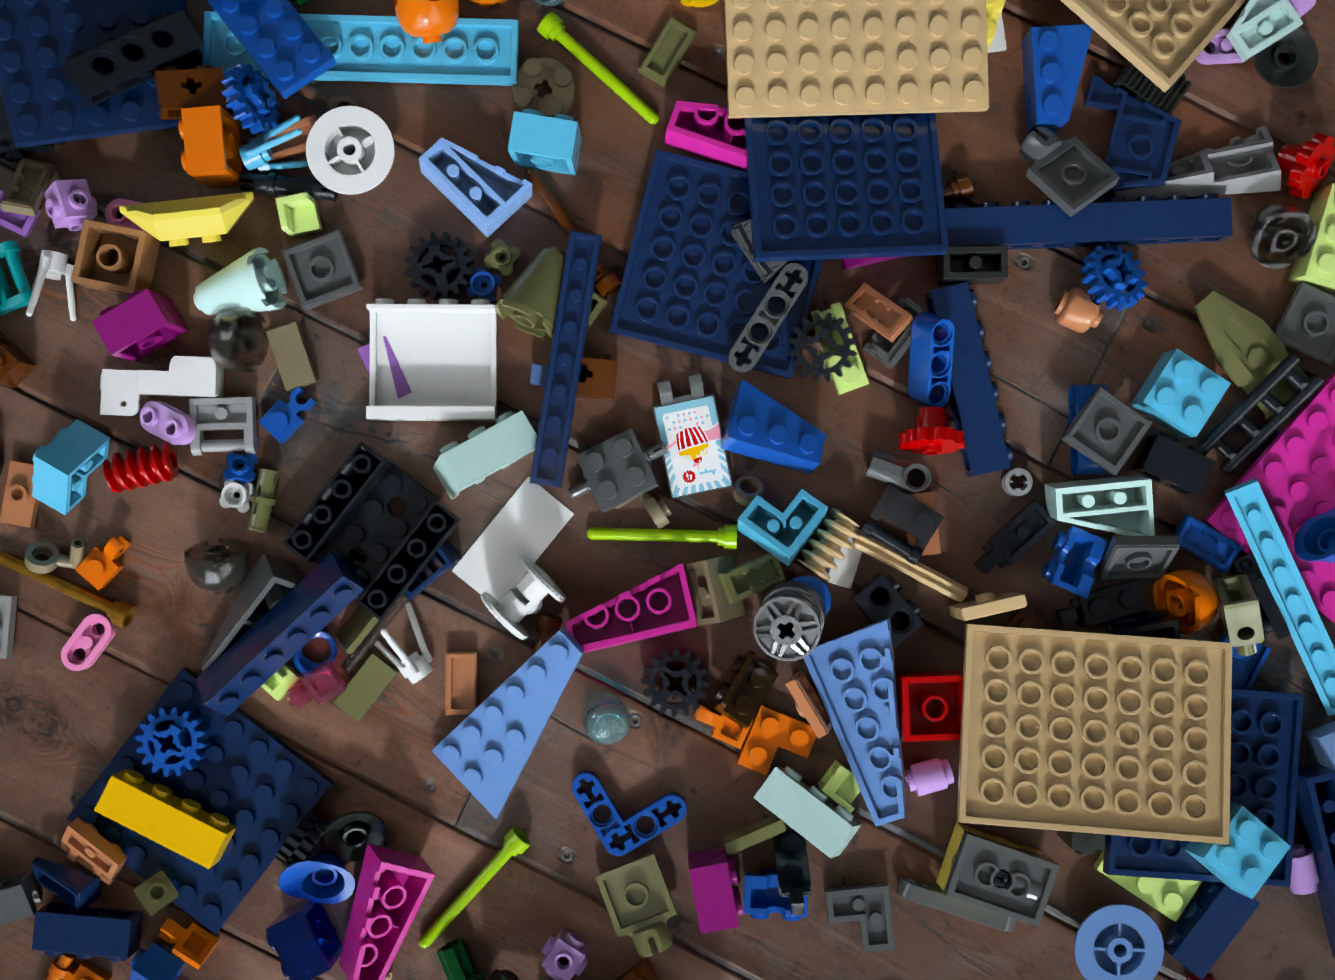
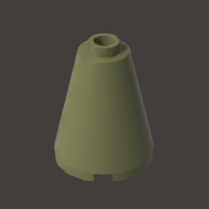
[495,246,566,338]

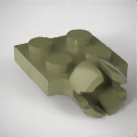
[595,852,677,957]

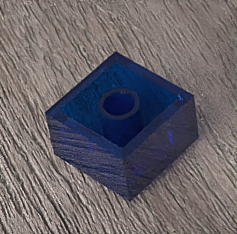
[266,899,343,980]

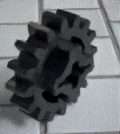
[405,232,475,302]
[788,313,858,382]
[641,647,710,717]

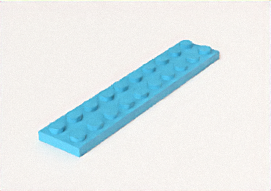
[203,11,520,86]

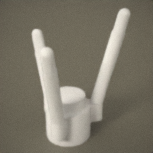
[26,250,77,321]
[374,602,434,684]

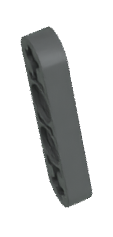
[728,263,808,373]
[896,876,1017,933]

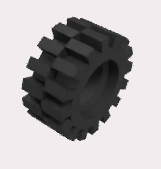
[275,809,330,867]

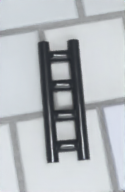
[1197,352,1325,475]

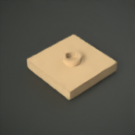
[949,592,1027,621]

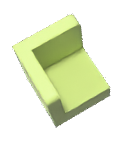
[275,192,322,237]
[817,760,860,813]

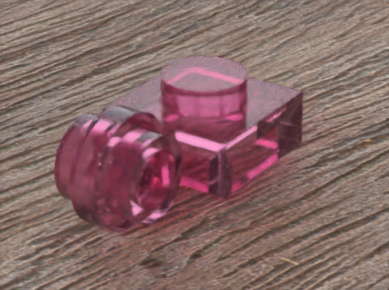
[286,661,347,709]

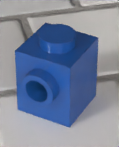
[129,942,185,980]

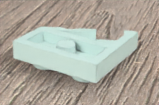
[1226,0,1303,62]

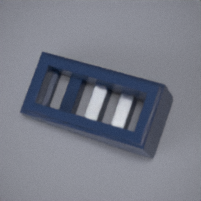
[404,539,462,601]
[32,857,100,912]

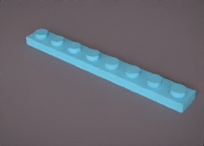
[1224,478,1335,716]

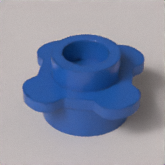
[466,267,502,303]
[223,452,258,483]

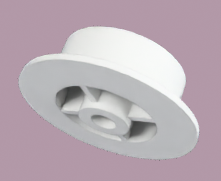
[306,106,395,195]

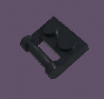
[860,484,944,565]

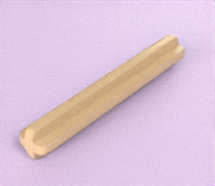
[853,532,969,602]

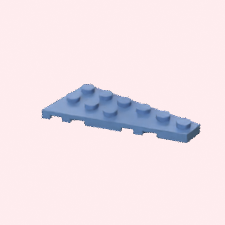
[804,617,907,826]
[432,627,585,819]

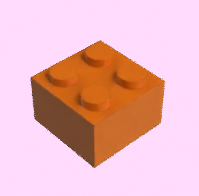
[178,105,245,188]

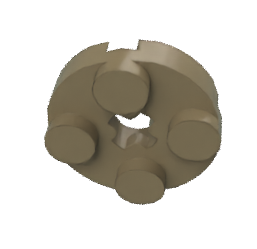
[512,57,575,118]

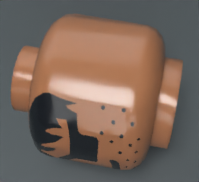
[1053,287,1104,334]

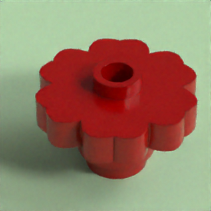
[1276,132,1335,199]
[899,407,965,455]

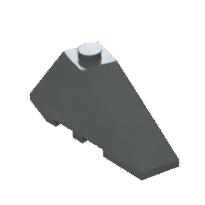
[201,553,307,670]

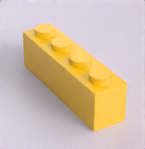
[94,769,237,869]

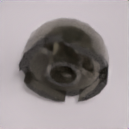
[1245,203,1317,269]
[207,309,269,373]
[184,538,251,594]

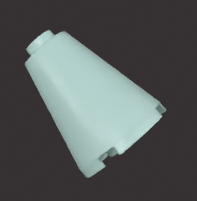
[193,247,288,315]

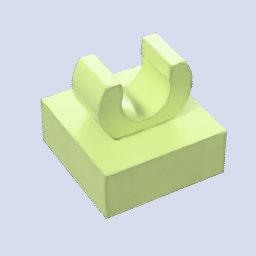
[261,663,302,701]

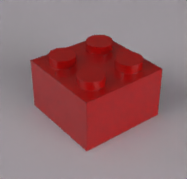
[895,671,963,742]

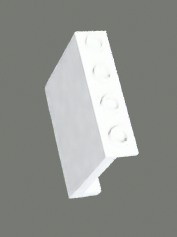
[366,298,497,421]

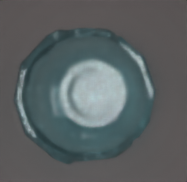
[582,693,631,745]

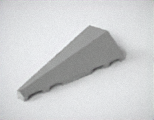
[1114,126,1281,201]

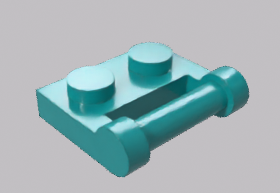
[0,240,39,317]

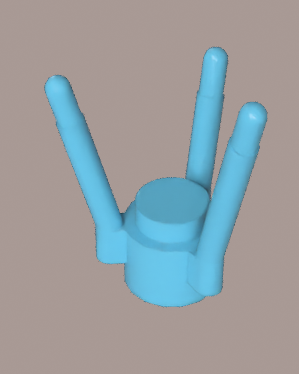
[239,115,308,174]

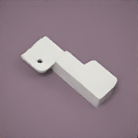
[100,356,224,416]

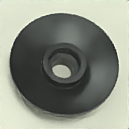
[1254,28,1318,89]
[323,811,388,862]

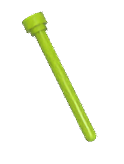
[537,11,659,124]
[586,524,737,550]
[419,827,531,948]

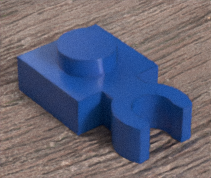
[258,387,317,444]

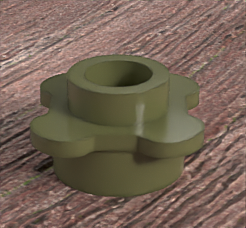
[484,239,521,276]

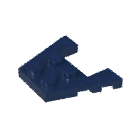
[1085,75,1182,193]

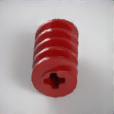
[103,441,179,493]

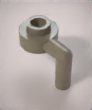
[616,491,672,529]
[24,538,85,574]

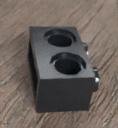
[849,573,924,647]
[1104,608,1182,639]

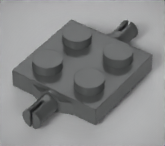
[568,428,669,513]

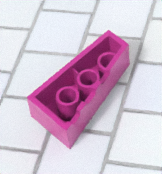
[665,101,747,172]
[565,563,697,653]
[339,843,436,980]

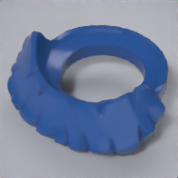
[292,630,337,676]

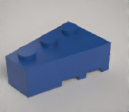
[1021,24,1093,133]
[720,379,826,474]

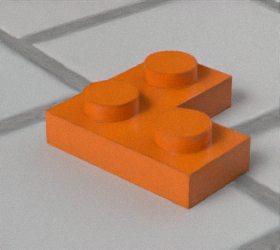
[737,704,817,775]

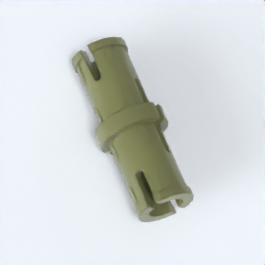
[246,468,280,533]

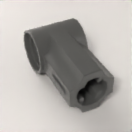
[865,450,931,493]

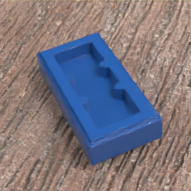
[1172,514,1243,574]

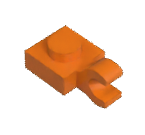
[75,535,131,591]
[694,705,753,749]
[158,918,219,970]

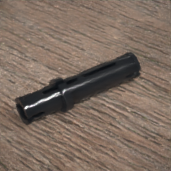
[239,171,338,202]

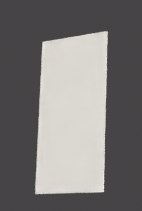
[452,476,574,601]

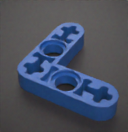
[572,770,687,856]

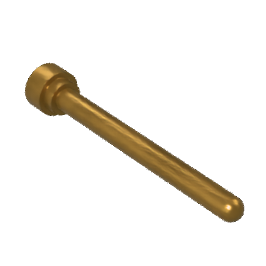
[0,551,137,629]

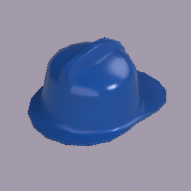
[1294,508,1335,563]
[278,853,356,904]

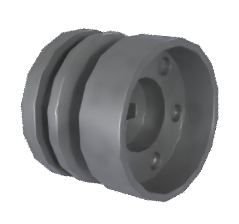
[753,581,826,661]

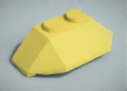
[119,192,255,247]

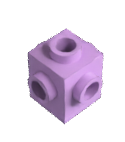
[44,179,98,231]
[541,927,589,980]

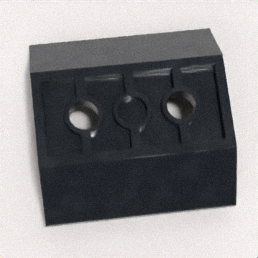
[282,441,461,621]

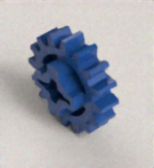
[221,63,281,135]
[1080,243,1148,311]
[135,705,210,777]

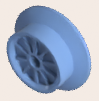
[1074,904,1164,980]

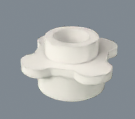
[219,480,255,513]

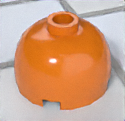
[393,0,459,44]
[1153,569,1219,635]

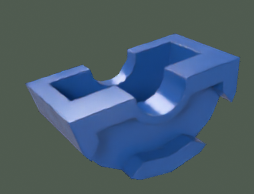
[1041,526,1108,599]
[743,869,808,921]

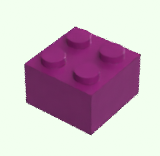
[91,289,190,362]
[688,846,744,934]

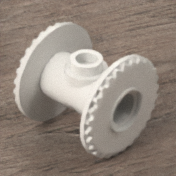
[481,555,566,640]

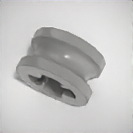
[1001,468,1033,496]

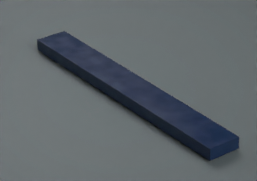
[529,230,602,488]

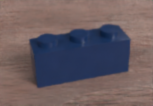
[1163,881,1261,979]
[32,902,143,962]

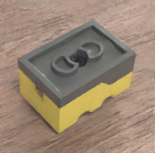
[936,822,1060,927]

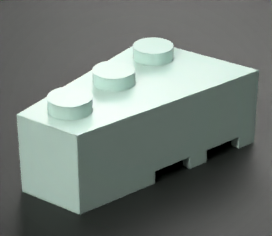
[433,410,537,500]

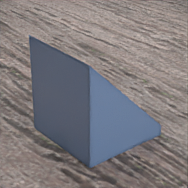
[530,363,548,386]

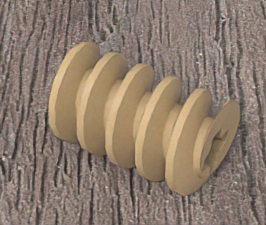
[798,508,860,580]

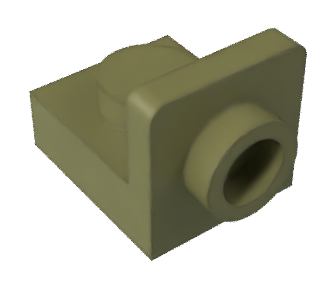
[132,870,179,916]

